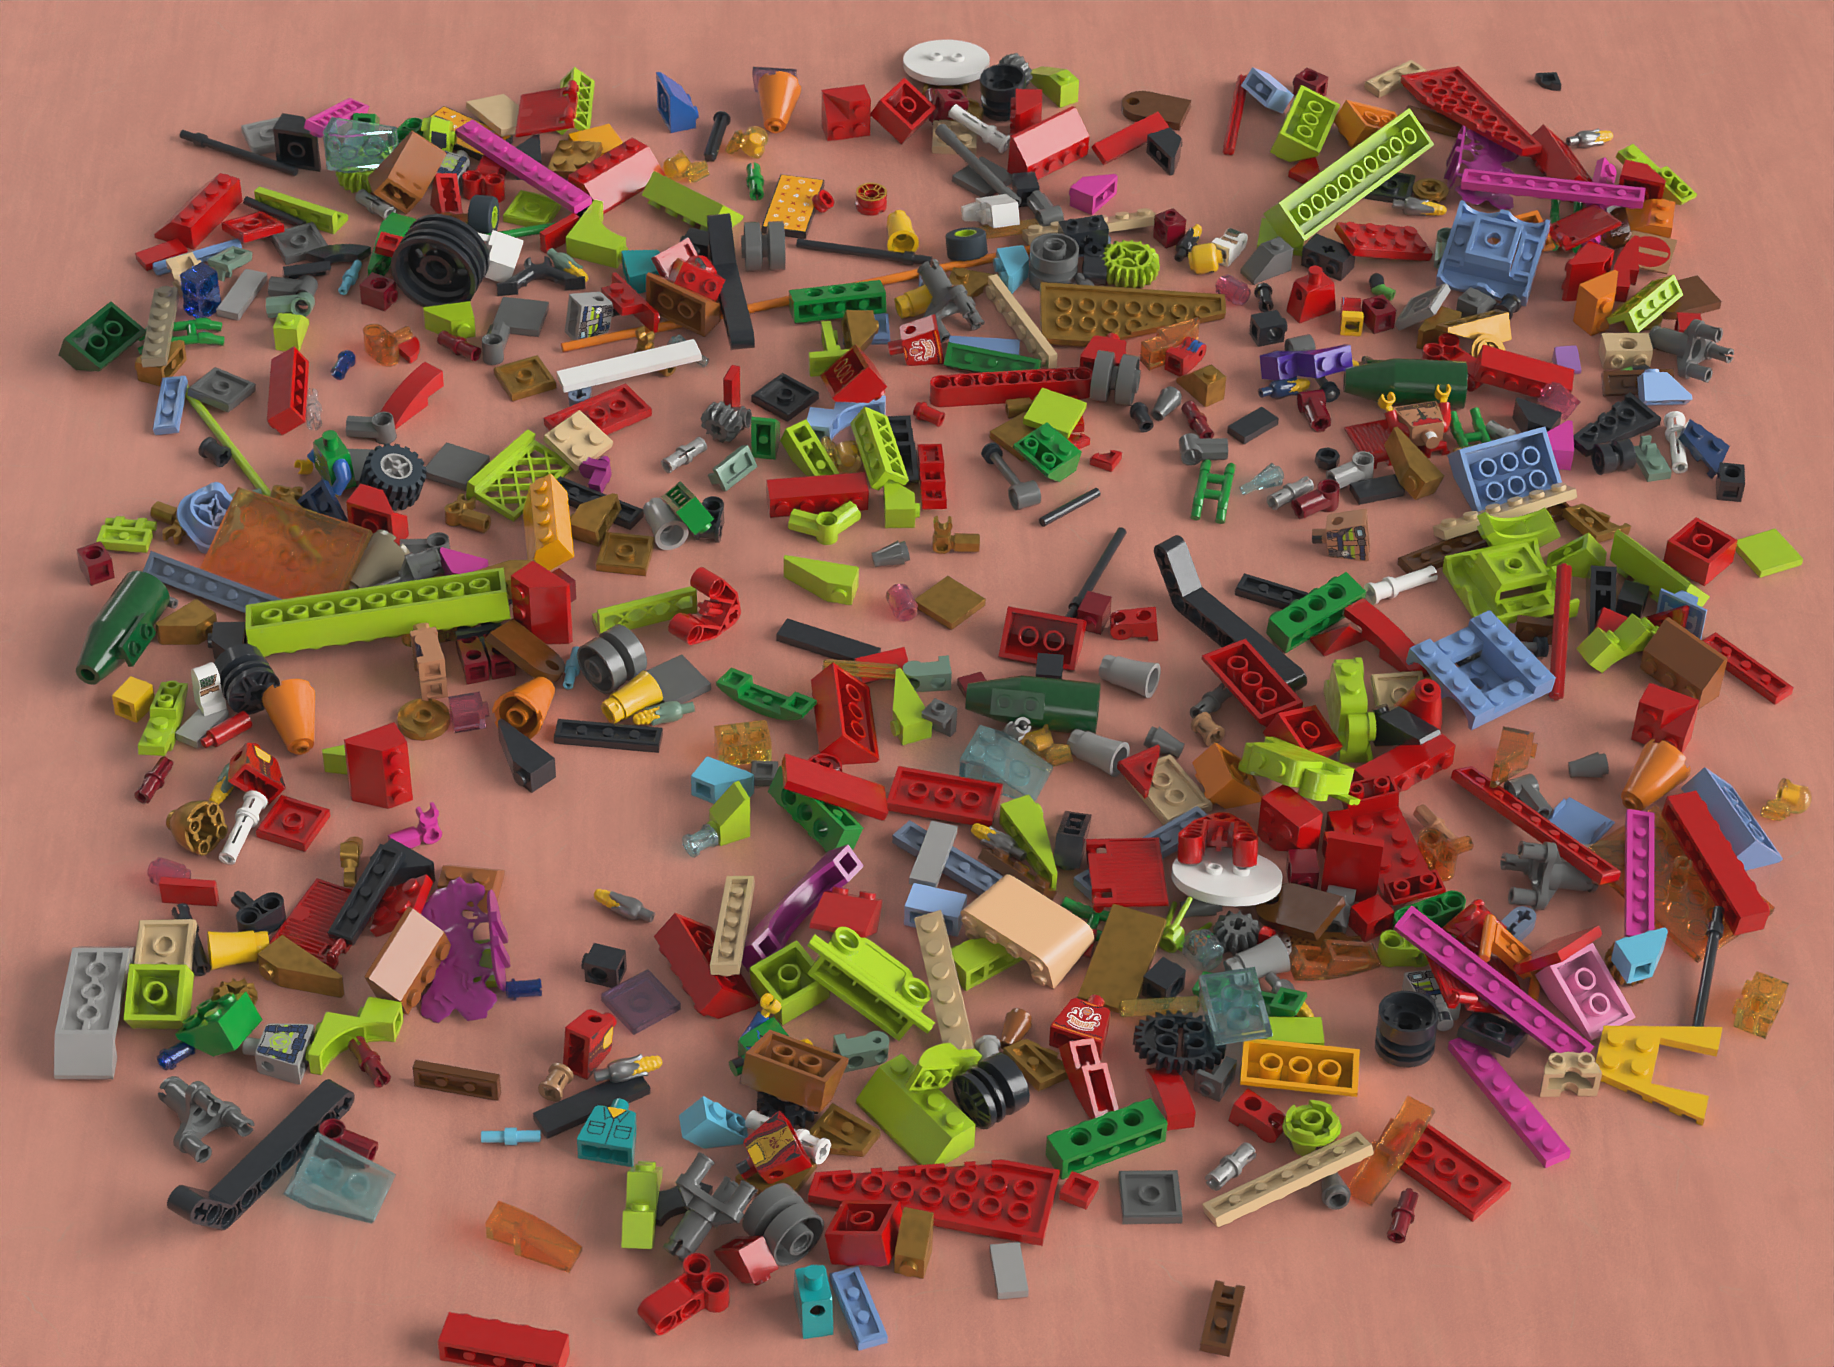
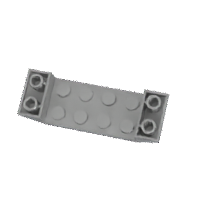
[54,946,136,1079]

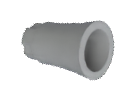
[643,497,688,550]
[1099,655,1161,698]
[1066,729,1130,777]
[1223,935,1291,985]

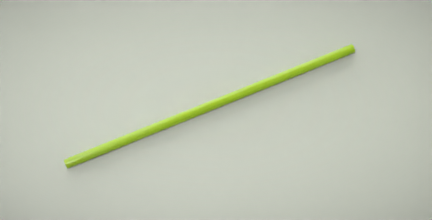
[185,384,323,565]

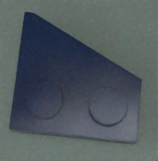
[1678,419,1730,479]
[297,479,348,535]

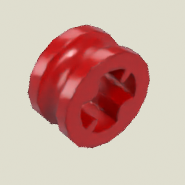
[812,190,834,213]

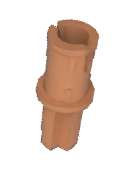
[1413,804,1459,850]

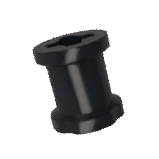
[1493,293,1521,320]
[198,437,232,467]

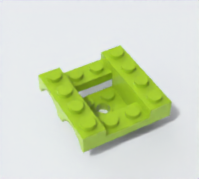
[1442,537,1580,628]

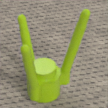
[1159,896,1212,953]

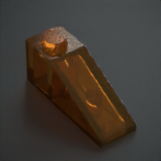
[1490,726,1538,788]

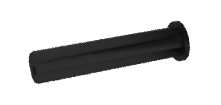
[704,111,731,162]

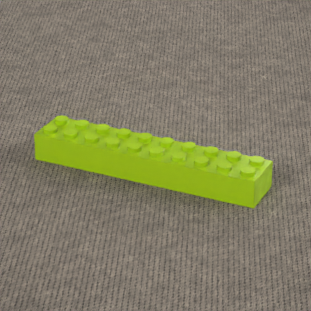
[1263,108,1434,248]
[246,567,511,657]

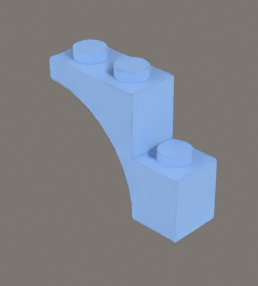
[807,396,886,446]

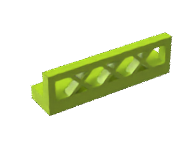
[557,67,595,135]
[254,186,348,235]
[1606,274,1683,333]
[850,406,909,491]
[592,586,697,635]

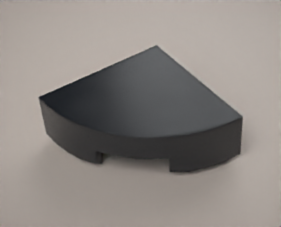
[1535,72,1562,91]

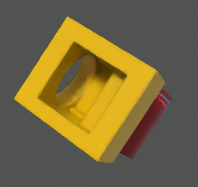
[1340,297,1364,336]

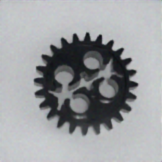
[1133,1010,1227,1075]

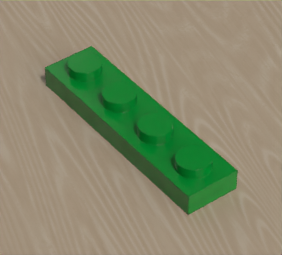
[944,342,1042,373]

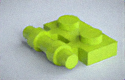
[96,516,157,553]

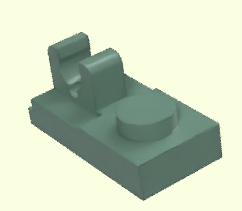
[208,246,252,281]
[1634,435,1672,482]
[708,445,758,491]

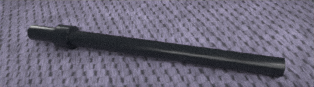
[179,130,298,176]
[796,239,932,266]
[1065,527,1127,618]
[1692,906,1724,1027]

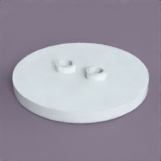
[903,40,990,86]
[1171,847,1283,906]

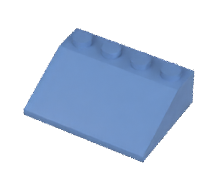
[1447,427,1562,512]

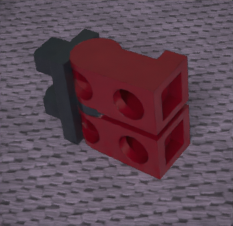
[455,622,516,685]

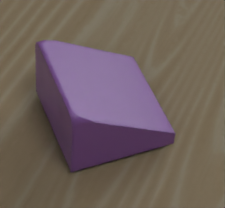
[1552,345,1581,374]

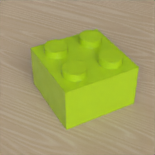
[750,940,830,1025]
[124,964,194,1029]

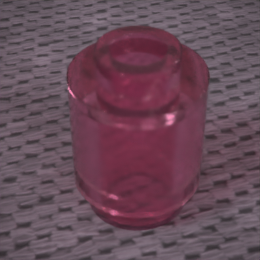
[1216,274,1251,305]
[886,584,918,622]
[147,857,191,886]

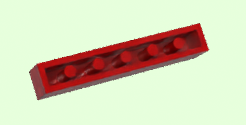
[1661,791,1770,935]

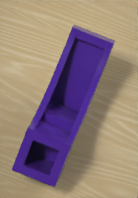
[1259,344,1353,380]

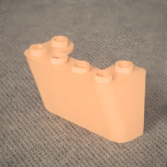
[961,874,1095,989]

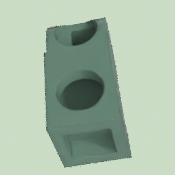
[903,655,952,692]
[833,1031,889,1073]

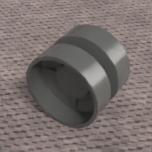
[741,221,786,271]
[1029,233,1079,291]
[1090,350,1141,406]
[577,624,647,694]
[742,1183,824,1266]

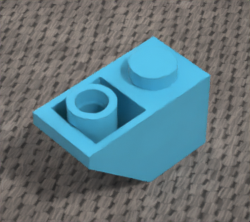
[993,245,1029,294]
[691,756,754,804]
[1611,927,1668,984]
[679,1096,748,1149]

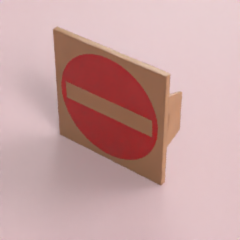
[1629,230,1677,275]

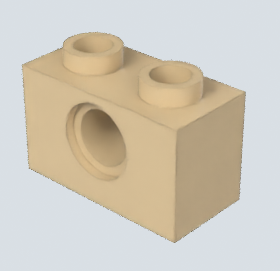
[1598,333,1653,369]

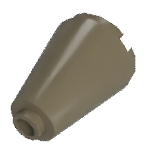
[345,529,410,590]

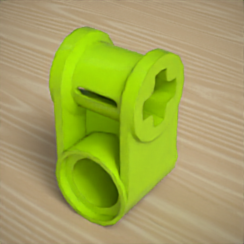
[1376,930,1429,967]

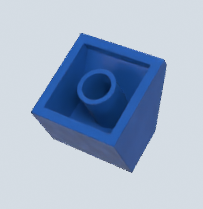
[656,72,699,133]

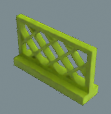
[466,429,573,522]

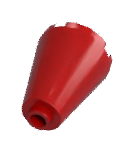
[1394,679,1443,730]

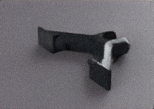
[496,256,586,296]

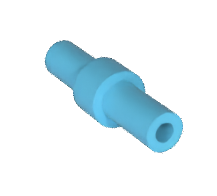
[338,260,362,295]
[563,646,580,689]
[481,1128,541,1145]

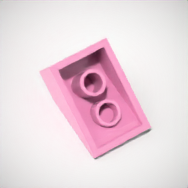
[1535,943,1635,1041]

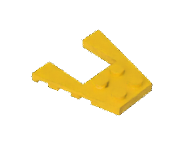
[1596,1026,1722,1126]

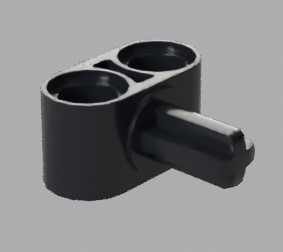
[231,891,286,935]

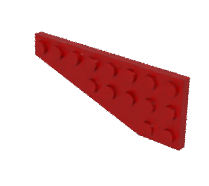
[1400,66,1542,157]
[808,1159,1060,1246]

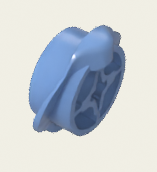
[176,482,246,554]

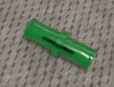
[746,163,764,201]

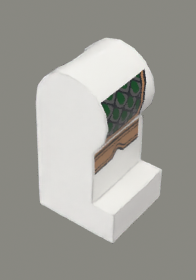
[1212,228,1248,267]
[191,662,227,716]

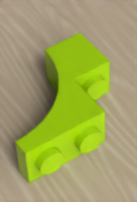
[1477,507,1561,548]
[1576,613,1659,673]
[305,996,403,1075]
[621,1161,663,1249]

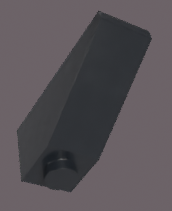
[1586,566,1617,636]
[1372,704,1441,746]
[498,718,556,793]
[1054,811,1092,871]

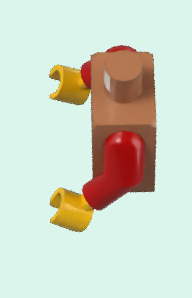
[1378,384,1451,449]

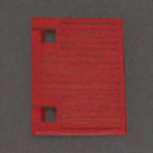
[515,80,579,137]
[1543,204,1622,251]
[1344,419,1450,469]
[1086,838,1169,913]
[269,878,381,969]
[1425,954,1522,1014]

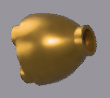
[166,800,228,856]

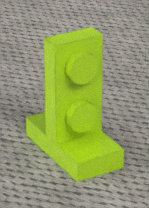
[809,321,849,377]

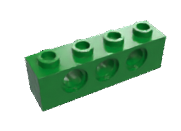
[789,280,887,323]
[1266,572,1366,653]
[768,765,864,853]
[1045,1098,1168,1180]

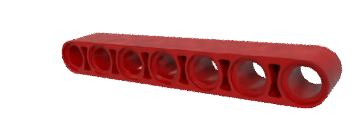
[929,367,1093,407]

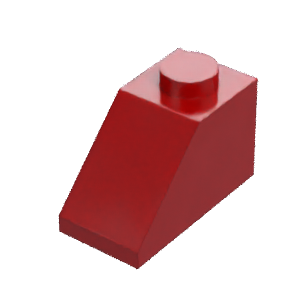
[714,1236,779,1286]

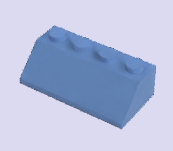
[1681,767,1783,871]

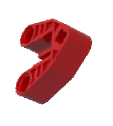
[668,567,741,645]
[1177,812,1258,867]

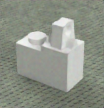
[961,194,1020,228]
[478,230,524,283]

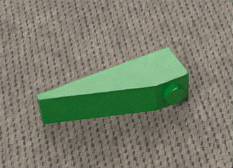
[367,212,416,276]
[661,481,714,535]

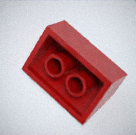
[510,560,573,645]
[998,606,1087,671]
[344,722,413,809]

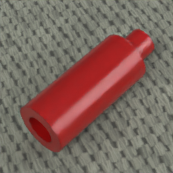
[200,711,253,748]

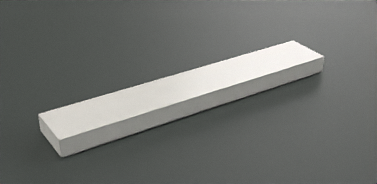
[557,339,702,393]

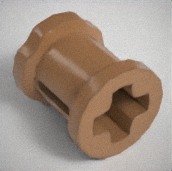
[1191,712,1225,747]
[538,1063,574,1102]

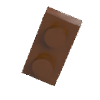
[1514,615,1569,645]

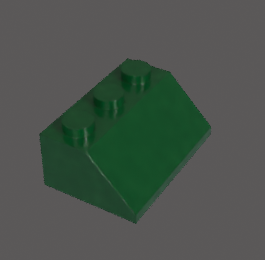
[59,301,146,372]

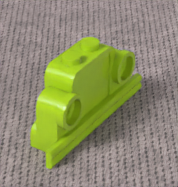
[1323,657,1376,763]
[1238,737,1360,805]
[807,927,935,1041]

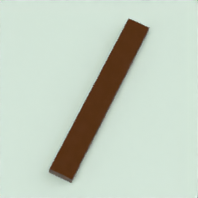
[1397,502,1571,574]

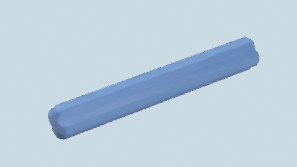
[153,239,242,276]

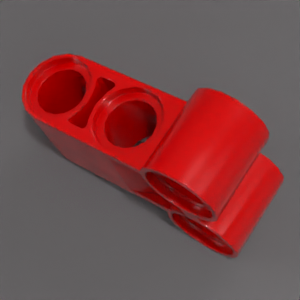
[462,155,508,203]
[1421,333,1484,392]
[637,1253,730,1335]

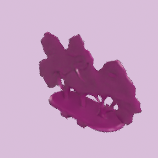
[1444,125,1519,210]
[420,877,511,1023]

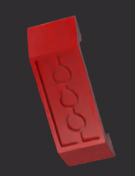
[1342,773,1446,906]

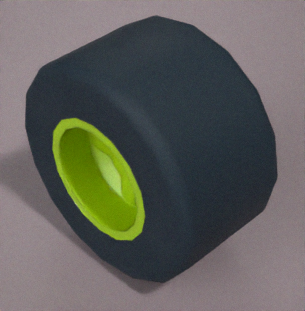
[468,195,499,234]
[945,227,988,261]

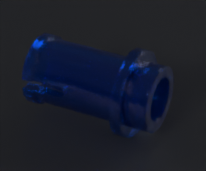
[330,350,356,380]
[506,978,542,1001]
[157,1041,196,1070]

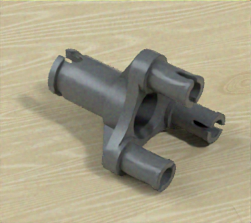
[917,259,985,343]
[1649,319,1734,383]
[374,545,444,586]
[1500,841,1598,910]
[158,1076,254,1163]
[663,1152,758,1262]

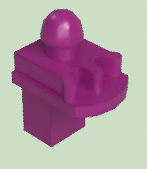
[579,455,612,493]

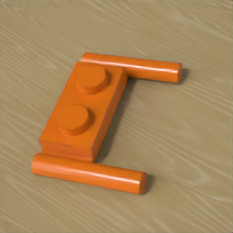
[1479,914,1543,1002]

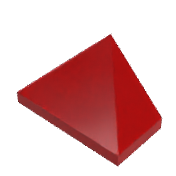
[430,173,463,215]
[1310,622,1366,657]

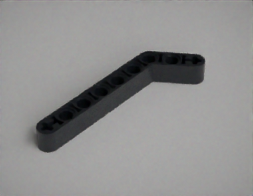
[707,213,755,350]
[1154,535,1307,692]
[167,1079,355,1230]

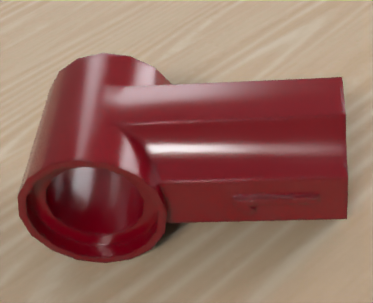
[1297,389,1332,432]
[1291,479,1340,519]
[319,1119,378,1166]

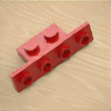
[601,272,660,333]

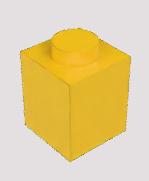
[112,676,154,723]

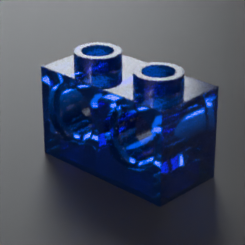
[180,262,221,319]

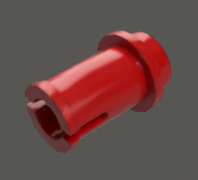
[913,402,945,427]

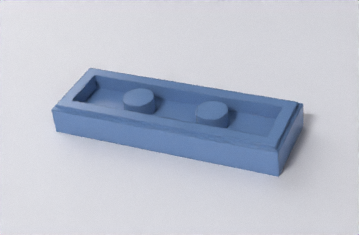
[949,336,1020,355]
[153,376,188,435]
[829,1266,888,1351]

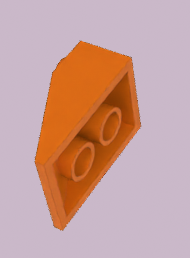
[1333,100,1398,148]
[1601,199,1675,241]

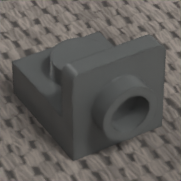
[922,698,957,737]
[1194,1056,1237,1102]

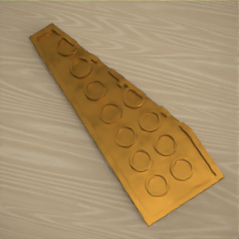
[1039,282,1226,347]

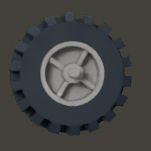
[359,443,427,511]

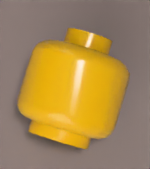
[1188,243,1223,275]

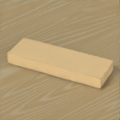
[1364,60,1426,98]

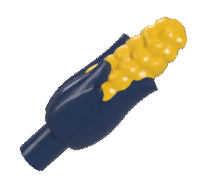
[1258,376,1311,399]

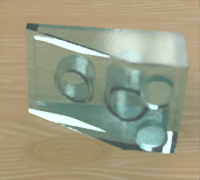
[323,117,398,173]
[959,725,1053,802]
[1199,967,1273,1046]
[283,1132,396,1224]

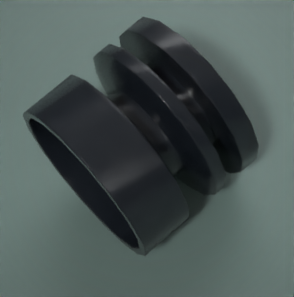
[980,64,1026,121]
[214,644,280,715]
[1375,990,1438,1068]
[953,1052,1030,1130]

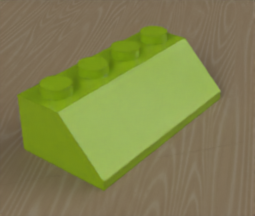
[1270,85,1340,162]
[642,171,744,231]
[1609,529,1710,607]
[856,1053,975,1165]

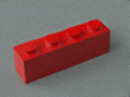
[1473,344,1574,405]
[267,346,309,435]
[766,472,869,518]
[1352,732,1456,793]
[438,1312,570,1367]

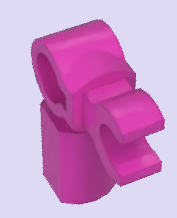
[388,802,442,848]

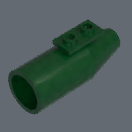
[1343,358,1468,409]
[76,571,170,685]
[965,675,1101,734]

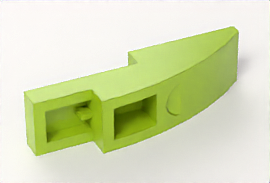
[1615,144,1697,205]
[138,681,188,756]
[905,1043,983,1091]

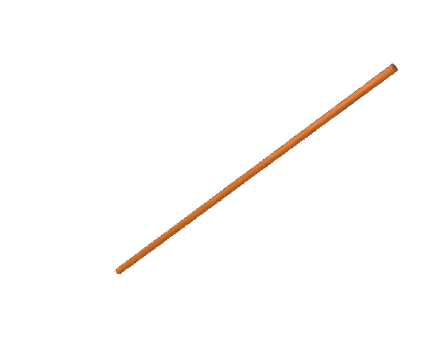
[561,245,1030,352]

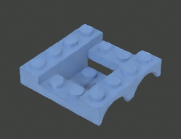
[1436,200,1550,306]
[1406,610,1556,730]

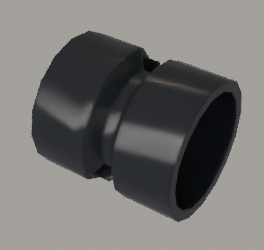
[1591,438,1636,475]

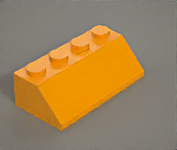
[523,473,574,571]
[1239,1037,1360,1097]

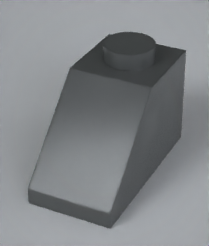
[1240,237,1293,285]
[1456,287,1499,318]

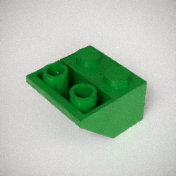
[1013,422,1082,482]
[175,991,263,1057]

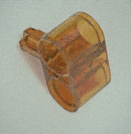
[363,324,413,367]
[1417,827,1474,882]

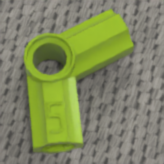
[788,501,861,545]

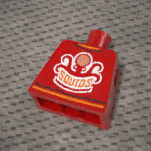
[887,315,944,366]
[1049,994,1110,1061]

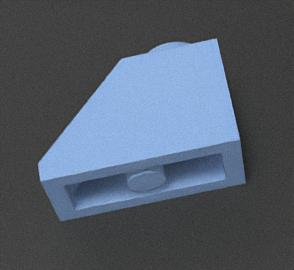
[1637,369,1692,406]

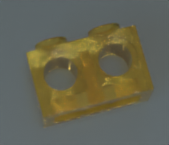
[714,720,772,765]
[1732,971,1789,1039]

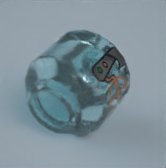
[1182,929,1224,971]

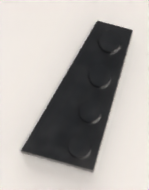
[1573,392,1661,457]

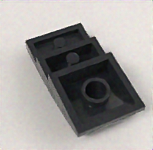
[869,415,919,484]

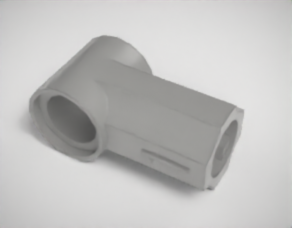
[1326,451,1374,488]

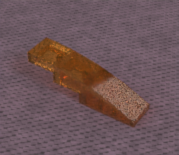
[1348,1096,1435,1206]

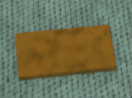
[1077,904,1166,1017]

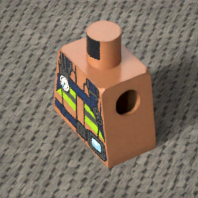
[1312,509,1370,561]

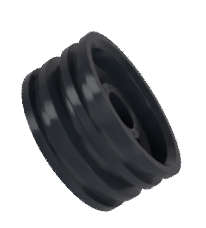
[391,214,490,307]

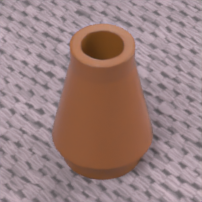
[1000,1008,1032,1050]

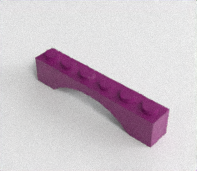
[741,844,864,972]

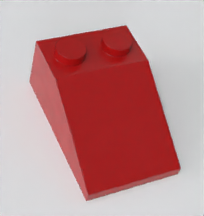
[809,886,883,938]

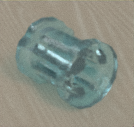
[682,824,718,858]

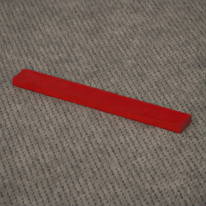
[1451,766,1621,885]

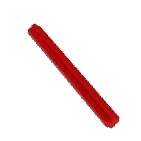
[1223,74,1247,156]
[1548,563,1572,701]

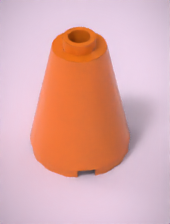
[757,71,801,133]
[492,677,555,739]
[262,679,315,755]
[1621,739,1691,811]

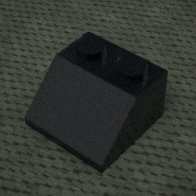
[273,113,321,172]

